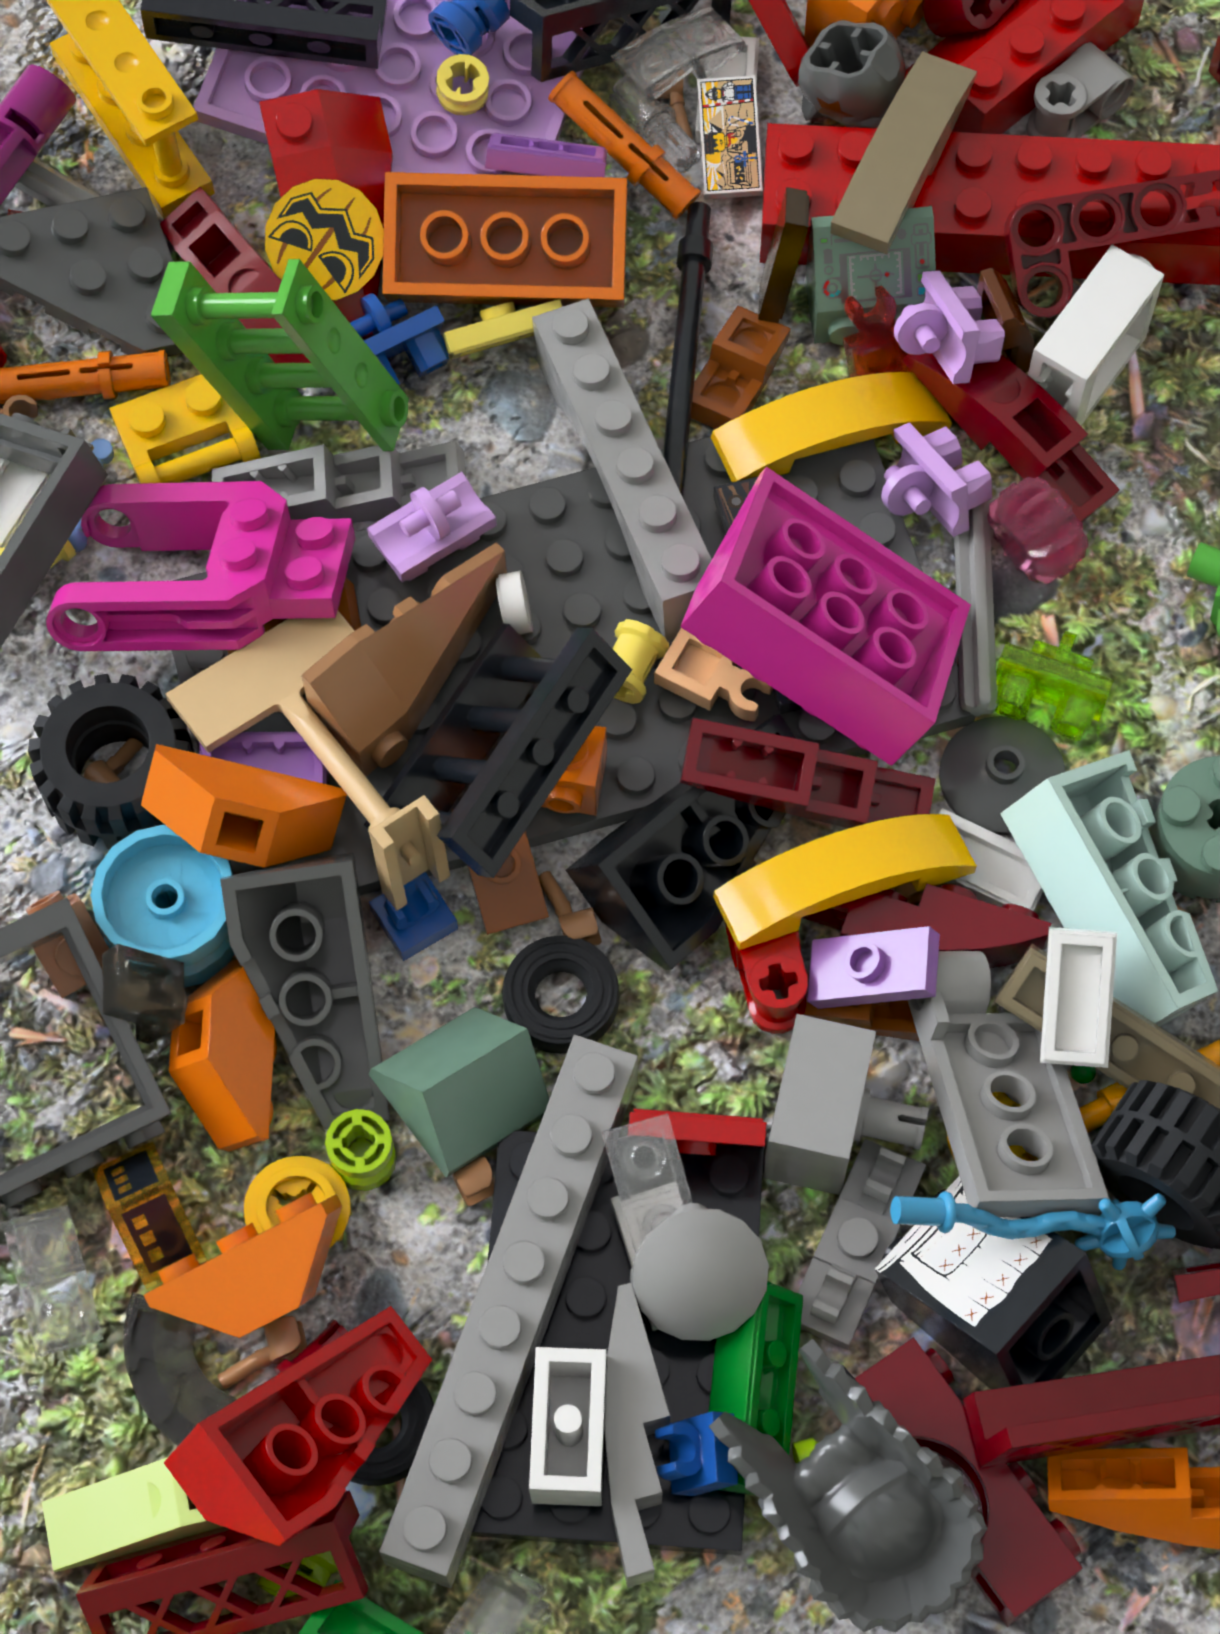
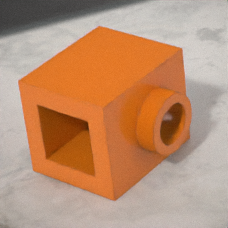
[541,726,607,816]

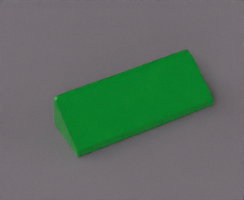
[709,1281,803,1496]

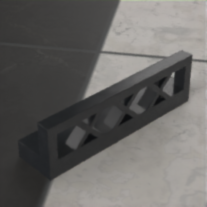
[140,0,387,69]
[510,0,731,82]

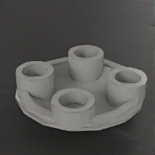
[630,1203,769,1341]

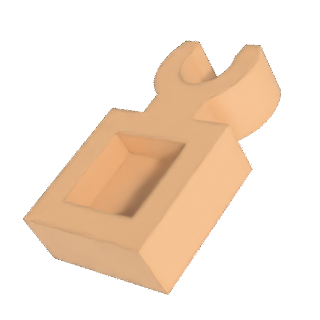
[654,628,773,721]

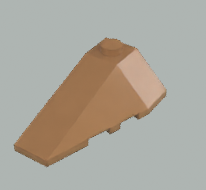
[301,542,507,776]

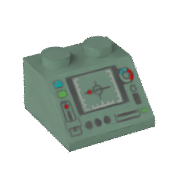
[805,206,936,345]

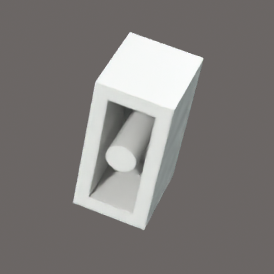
[529,1347,607,1506]

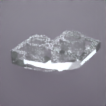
[611,7,747,104]
[602,1113,693,1254]
[1,1204,104,1358]

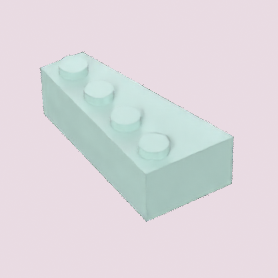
[1000,750,1218,1027]

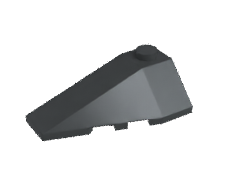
[220,852,390,1129]

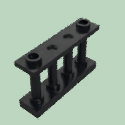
[364,623,632,878]

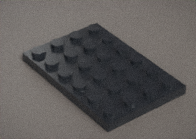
[471,1131,764,1555]

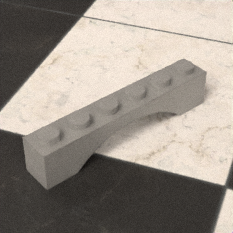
[532,298,712,641]

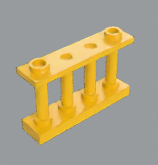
[46,0,215,219]

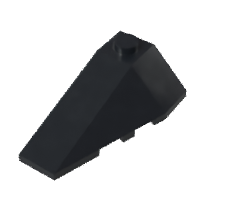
[565,714,796,970]

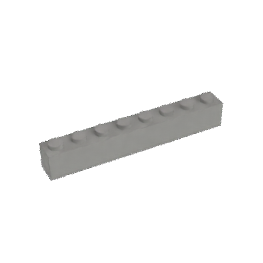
[379,1034,638,1589]

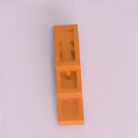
[1047,1447,1220,1549]

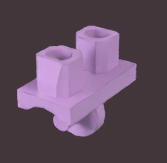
[894,270,1005,384]
[881,422,992,537]
[367,471,497,583]

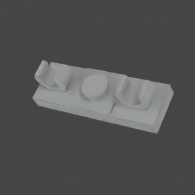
[798,1139,926,1350]

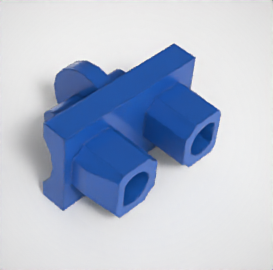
[350,293,449,385]

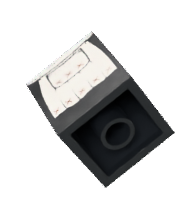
[875,1176,1113,1389]

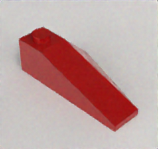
[259,89,393,339]
[164,1306,432,1546]

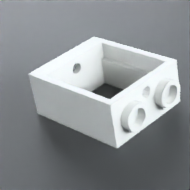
[1028,245,1164,426]

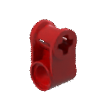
[725,923,808,1034]

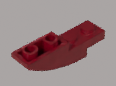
[160,187,311,363]
[903,353,1120,532]
[802,883,1052,968]

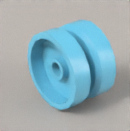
[90,825,234,990]

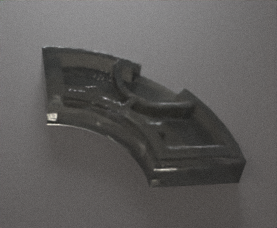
[123,1292,237,1447]

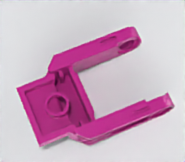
[46,481,355,651]

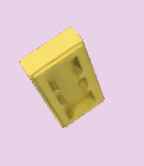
[442,299,562,360]

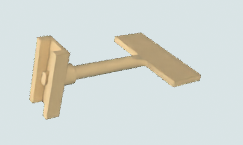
[165,610,450,911]

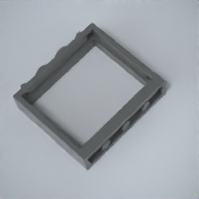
[0,413,108,649]
[0,897,172,1209]

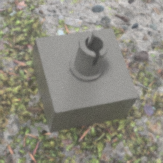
[763,1014,929,1195]

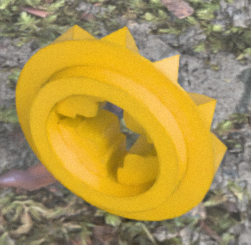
[244,1156,352,1248]

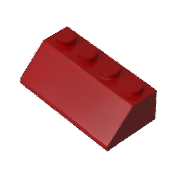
[904,0,1144,134]

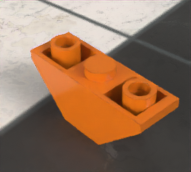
[141,744,347,868]
[169,959,277,1152]
[143,1192,342,1338]

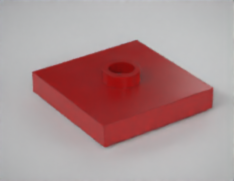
[628,1109,767,1155]

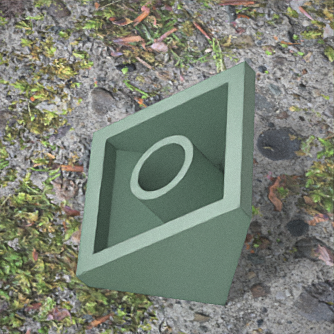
[368,1007,549,1178]

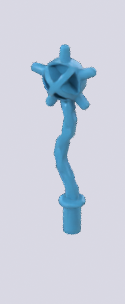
[890,1191,1176,1270]

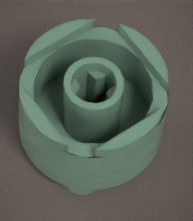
[1150,755,1220,903]

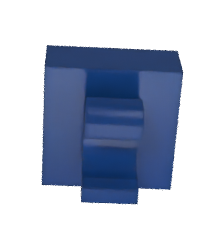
[369,872,458,961]
[655,1411,738,1496]

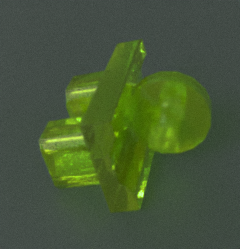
[995,630,1114,741]

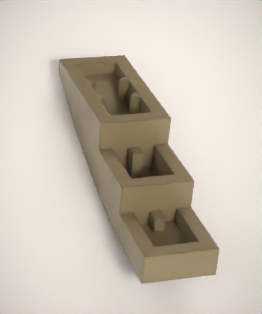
[831,51,977,254]

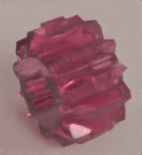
[987,477,1089,584]

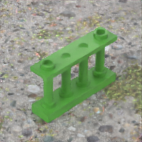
[150,259,409,451]

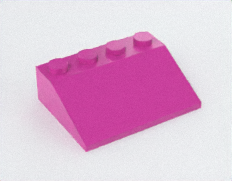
[680,467,971,766]

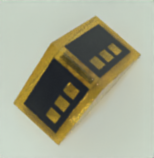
[92,1141,207,1289]

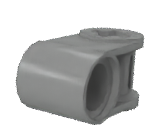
[1026,42,1135,138]

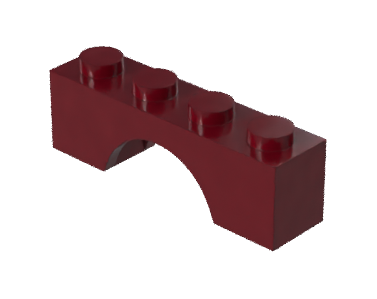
[855,1337,1083,1627]

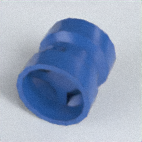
[428,0,510,55]

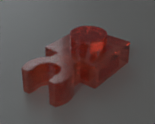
[843,285,913,377]

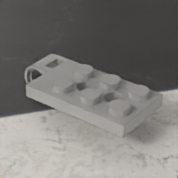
[908,951,1109,1218]

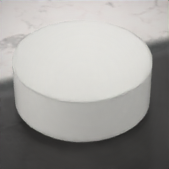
[496,570,533,634]

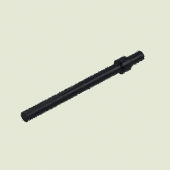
[663,202,713,497]

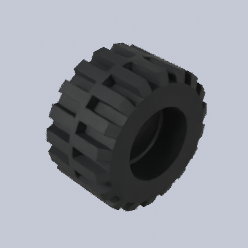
[28,674,195,849]
[1091,1080,1220,1250]

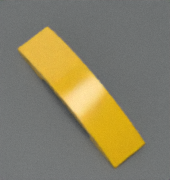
[710,372,952,482]
[713,814,977,950]

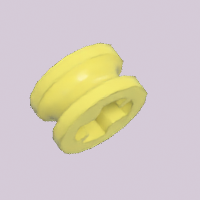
[436,54,489,116]

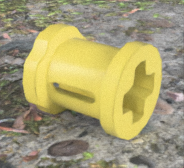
[612,619,669,704]

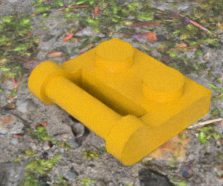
[109,374,261,483]

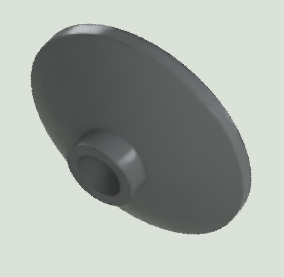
[939,716,1066,835]

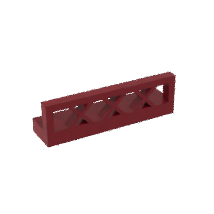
[963,1354,1220,1468]
[76,1490,369,1634]

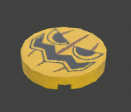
[265,179,384,300]

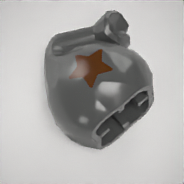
[798,20,906,128]

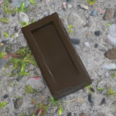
[758,187,809,323]

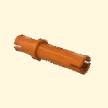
[548,71,701,220]
[0,350,171,404]

